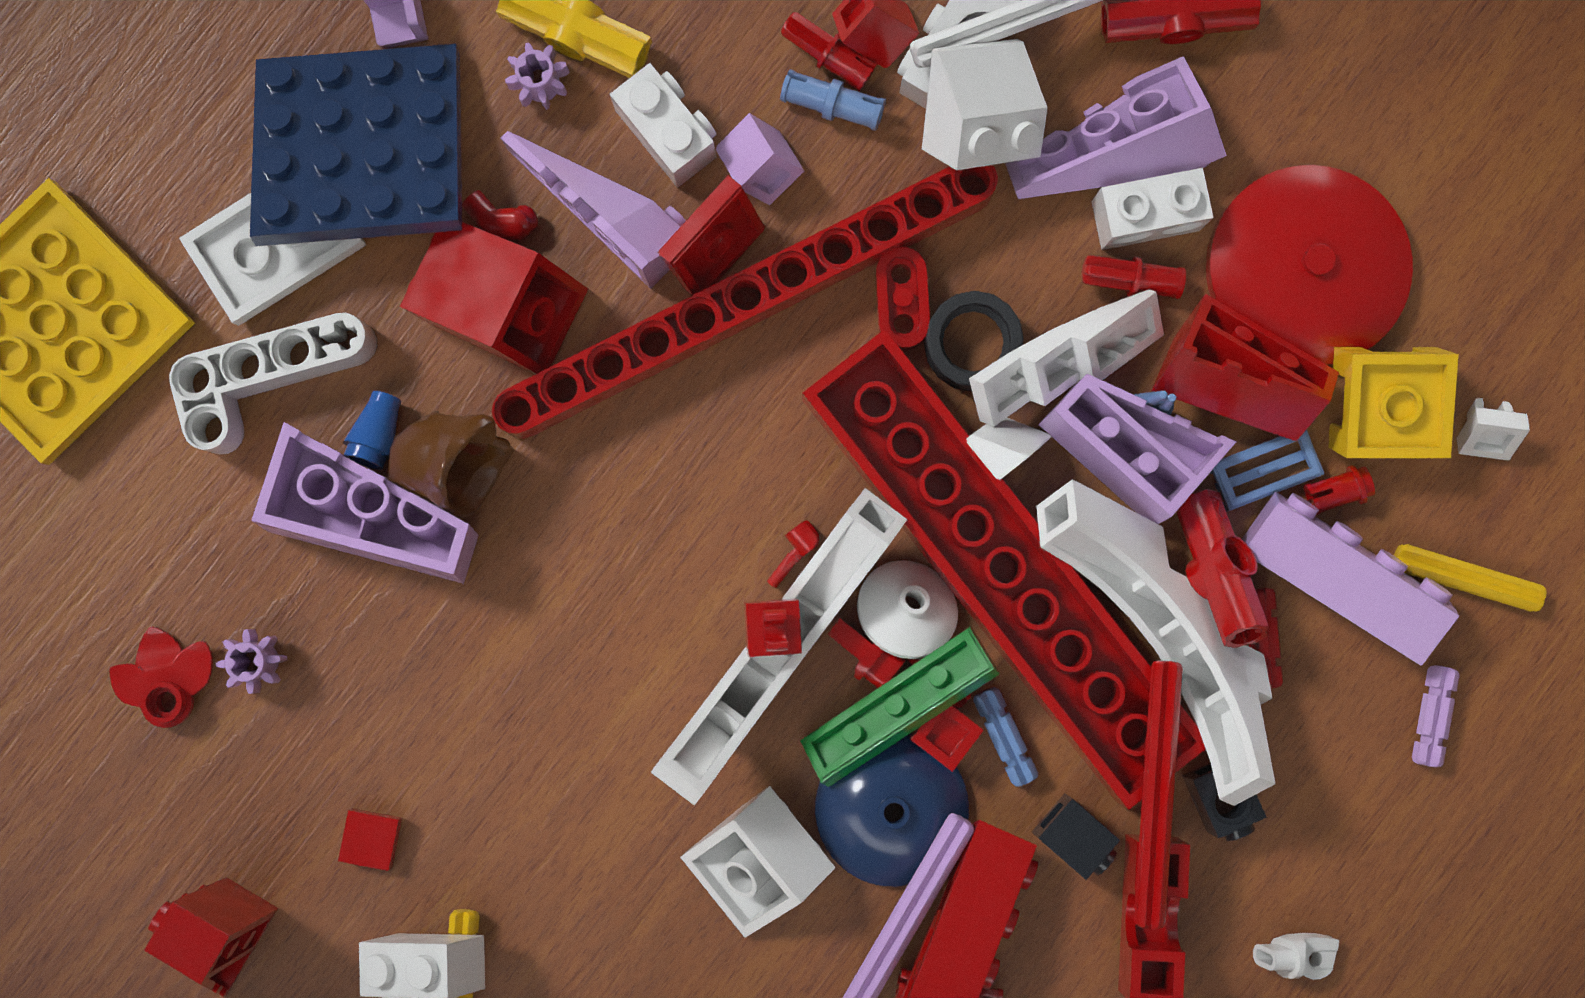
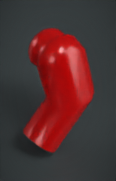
[462,190,538,240]

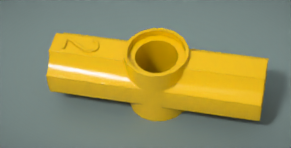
[496,0,652,78]

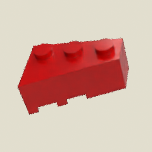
[143,877,278,998]

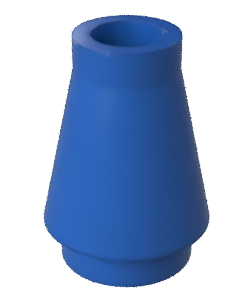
[343,391,402,470]

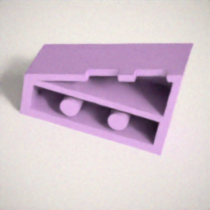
[1039,374,1236,524]

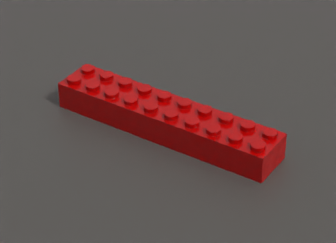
[802,329,1206,810]

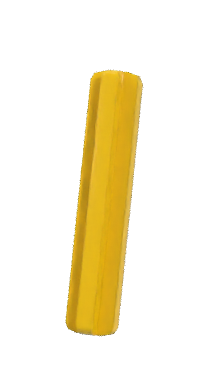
[1394,544,1547,612]

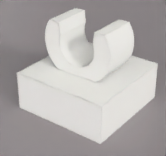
[1457,398,1530,461]

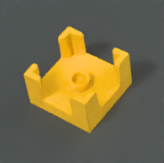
[1328,347,1459,458]

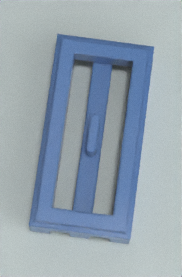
[1210,430,1324,512]

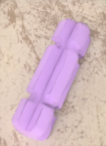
[1412,665,1459,768]

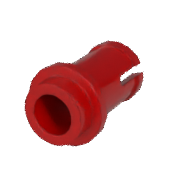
[1303,465,1375,516]

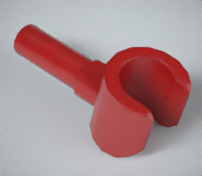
[767,520,820,589]

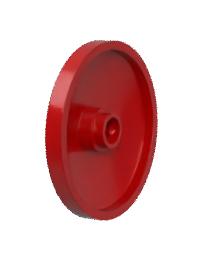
[1206,165,1413,366]

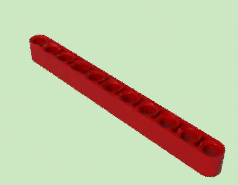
[492,165,998,439]

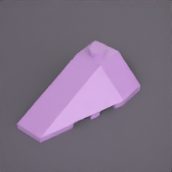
[1006,56,1227,199]
[501,131,686,289]

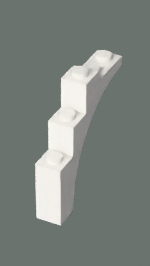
[1036,479,1275,806]
[651,488,907,806]

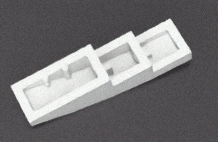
[969,289,1164,427]

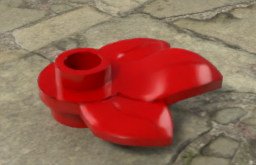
[109,626,213,728]

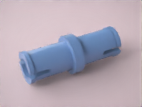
[780,69,886,131]

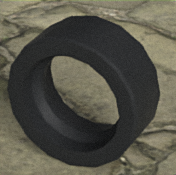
[924,291,1024,392]

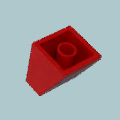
[399,222,589,374]

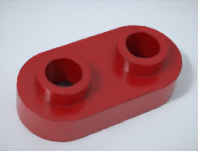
[875,247,930,350]

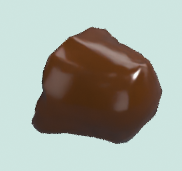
[388,411,514,518]

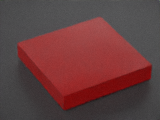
[657,175,765,296]

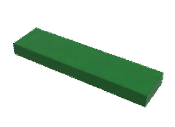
[800,627,1000,787]

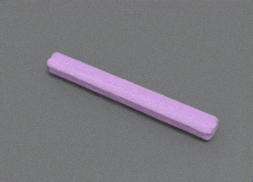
[843,813,974,998]

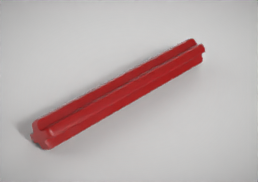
[1134,660,1183,929]

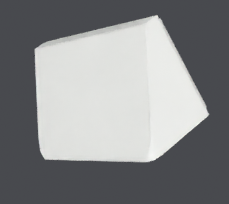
[966,418,1051,480]

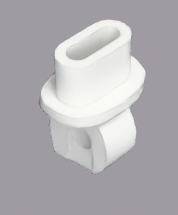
[1253,933,1339,980]

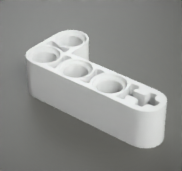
[169,313,377,454]

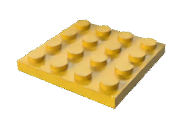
[0,178,195,465]

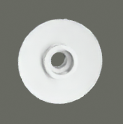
[857,560,958,659]

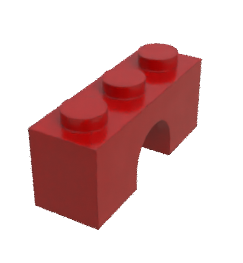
[1118,834,1190,998]

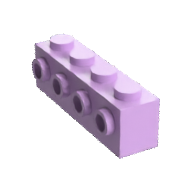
[1242,491,1459,666]

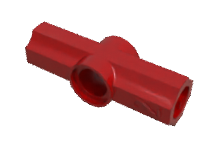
[1100,0,1261,45]
[1177,489,1269,648]

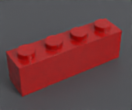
[901,820,1038,998]

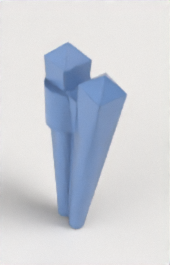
[1134,391,1176,415]

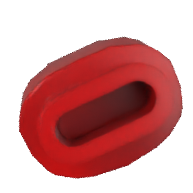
[827,618,906,689]

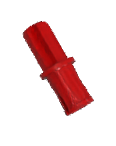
[781,12,877,92]
[1081,255,1186,299]

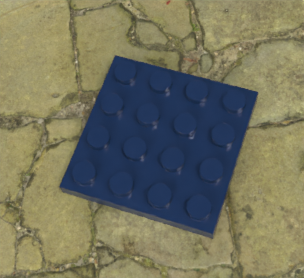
[250,44,462,246]

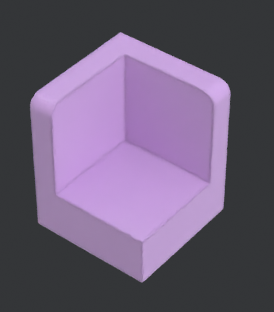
[364,0,428,49]
[716,113,804,205]

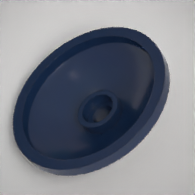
[815,733,969,887]

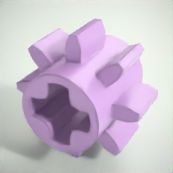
[505,43,570,110]
[216,629,287,694]

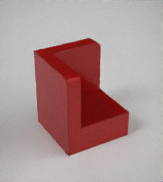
[832,0,919,68]

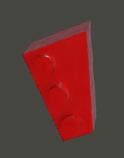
[1151,293,1339,441]

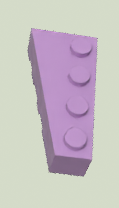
[251,422,478,584]

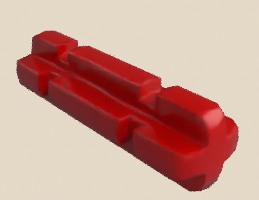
[1248,588,1283,689]

